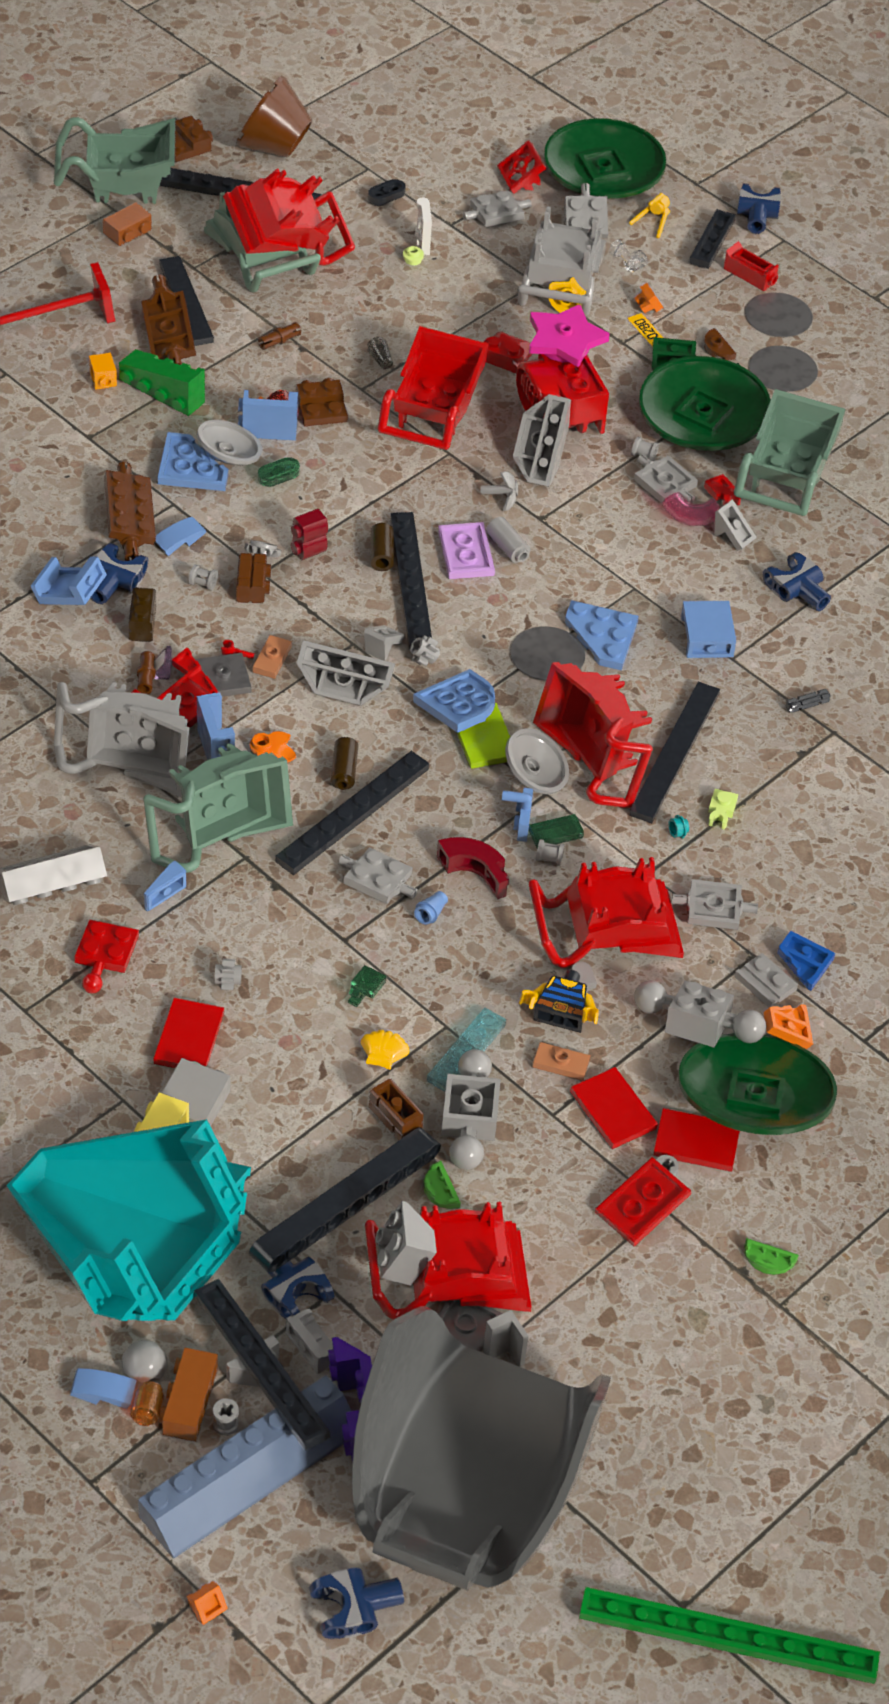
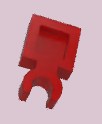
[704,474,741,506]

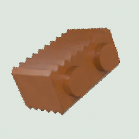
[103,202,152,246]

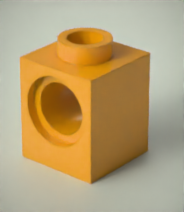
[89,353,117,390]

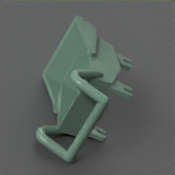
[54,117,175,204]
[204,192,321,293]
[734,389,846,516]
[143,743,293,873]

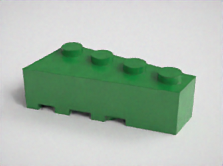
[119,349,205,417]

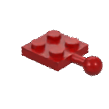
[75,919,139,994]

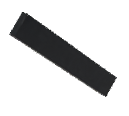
[159,256,214,346]

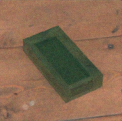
[529,814,584,849]

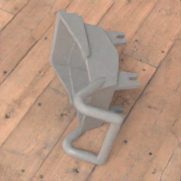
[518,206,606,317]
[54,682,189,798]

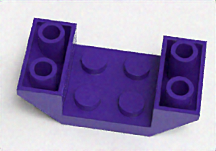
[328,1337,372,1464]

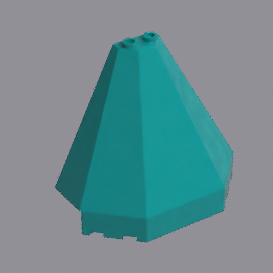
[6,1119,251,1321]

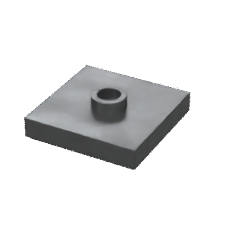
[195,653,251,697]

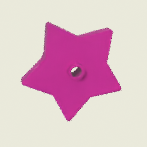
[529,305,610,367]

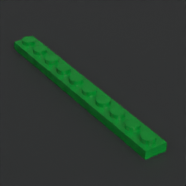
[579,1587,880,1684]

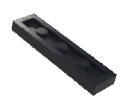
[689,209,736,269]

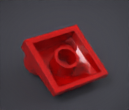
[484,331,532,374]

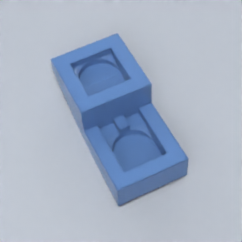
[155,517,207,556]
[70,1368,136,1409]

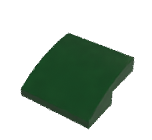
[651,337,697,371]

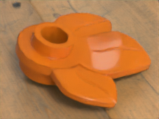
[250,731,296,763]

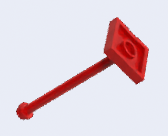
[0,262,116,325]

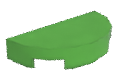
[423,1160,461,1209]
[744,1238,799,1275]

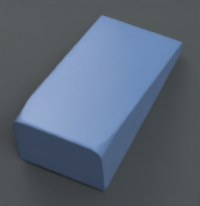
[144,861,186,911]

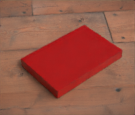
[153,998,225,1068]
[570,1067,658,1150]
[653,1108,740,1172]
[595,1157,691,1247]

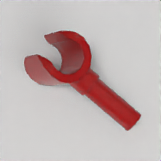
[221,639,255,659]

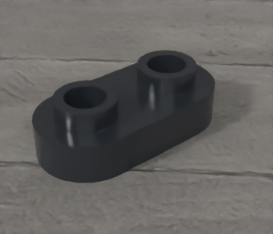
[368,179,406,206]

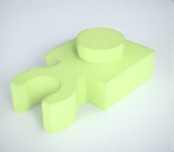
[708,789,739,829]

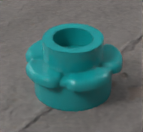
[668,815,690,839]

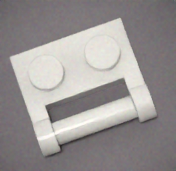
[415,198,432,255]

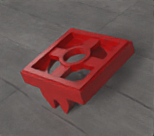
[497,140,547,194]

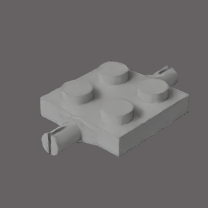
[463,191,531,227]
[634,454,698,505]
[339,847,418,904]
[672,879,758,930]

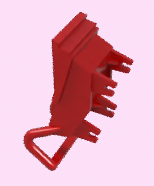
[223,168,355,266]
[377,326,489,450]
[533,662,653,808]
[528,857,684,968]
[365,1201,532,1320]

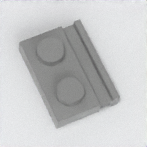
[735,953,798,1007]

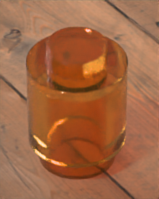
[130,1381,164,1426]

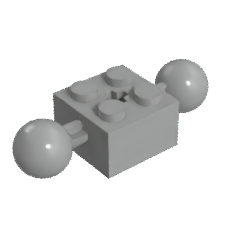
[634,980,766,1047]
[441,1049,501,1170]

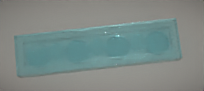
[427,1007,506,1092]

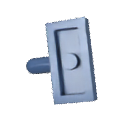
[502,788,533,842]

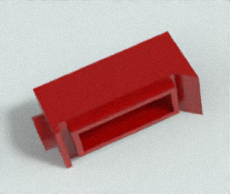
[724,241,779,291]

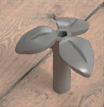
[480,472,519,511]

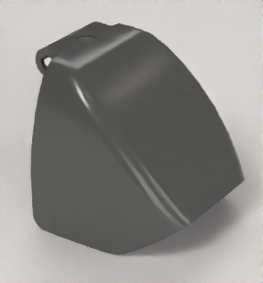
[352,1306,611,1591]

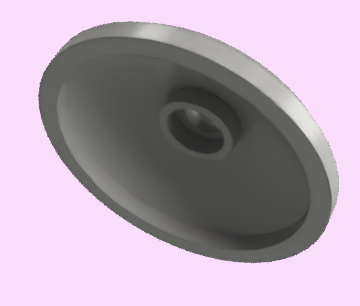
[197,420,262,466]
[506,728,569,794]

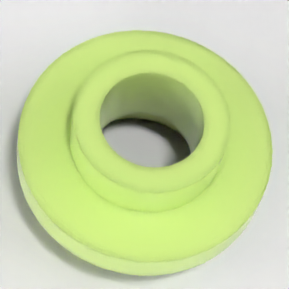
[403,246,424,265]

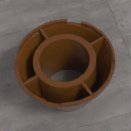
[236,76,313,158]

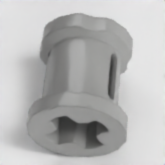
[631,437,659,461]
[189,564,218,590]
[536,839,565,866]
[213,1398,239,1436]

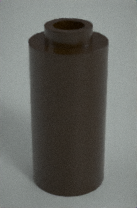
[370,523,394,571]
[330,737,359,790]

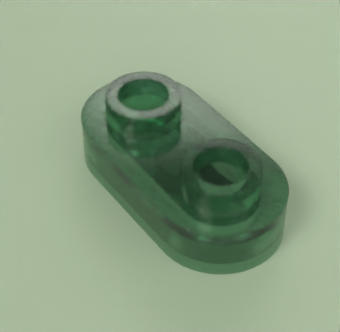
[258,457,300,487]

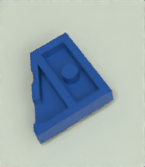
[777,931,835,991]

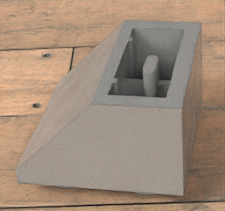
[376,1201,436,1286]

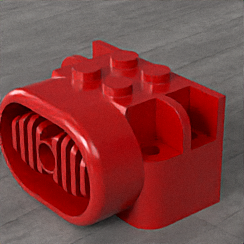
[516,354,609,434]

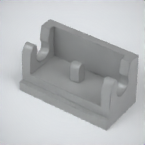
[286,1309,333,1374]

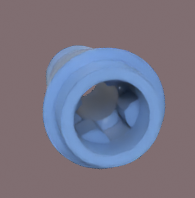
[414,891,448,925]

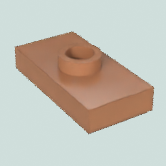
[253,635,292,679]
[533,1042,591,1081]

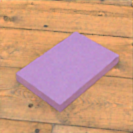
[438,522,495,579]

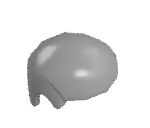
[122,1340,168,1384]

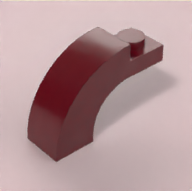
[436,837,509,900]

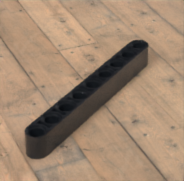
[249,1127,441,1273]

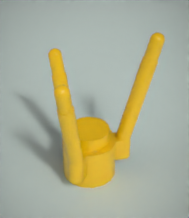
[629,193,670,238]

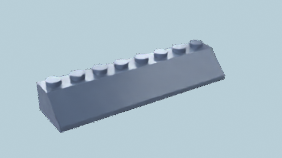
[138,1375,351,1559]

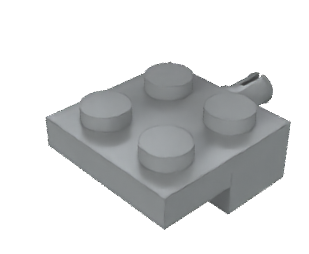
[564,184,608,238]

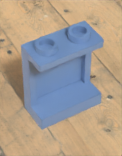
[238,390,298,441]
[31,557,107,605]
[681,601,736,658]
[197,692,235,760]

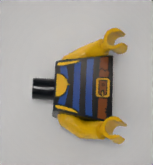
[518,970,599,1033]

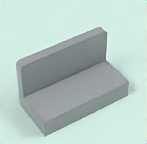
[483,1310,528,1367]

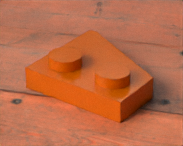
[763,1004,813,1049]

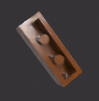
[158,1347,218,1442]

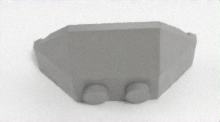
[513,394,571,487]
[297,640,395,706]

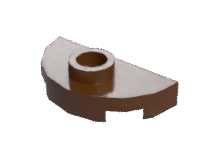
[704,328,736,360]

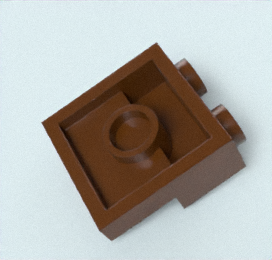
[175,115,213,163]
[296,378,348,427]

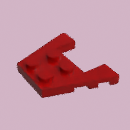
[131,647,218,728]

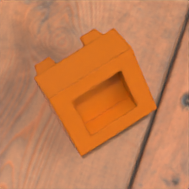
[635,283,664,313]
[186,1581,228,1625]

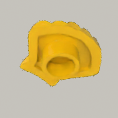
[548,277,587,313]
[360,1030,410,1070]

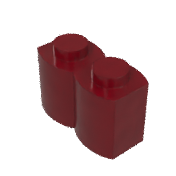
[290,508,328,560]

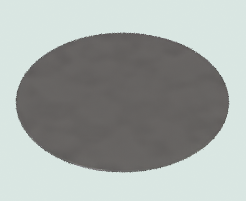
[745,293,813,337]
[749,346,818,392]
[510,627,585,680]

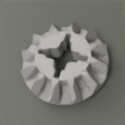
[244,540,282,558]

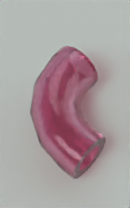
[662,492,720,526]

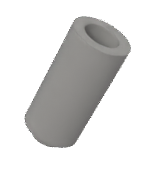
[486,517,531,563]

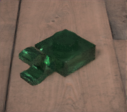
[348,965,387,1007]

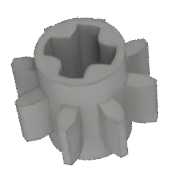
[410,635,440,666]
[215,958,242,990]

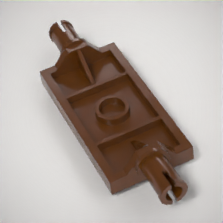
[141,274,197,365]
[104,462,156,561]

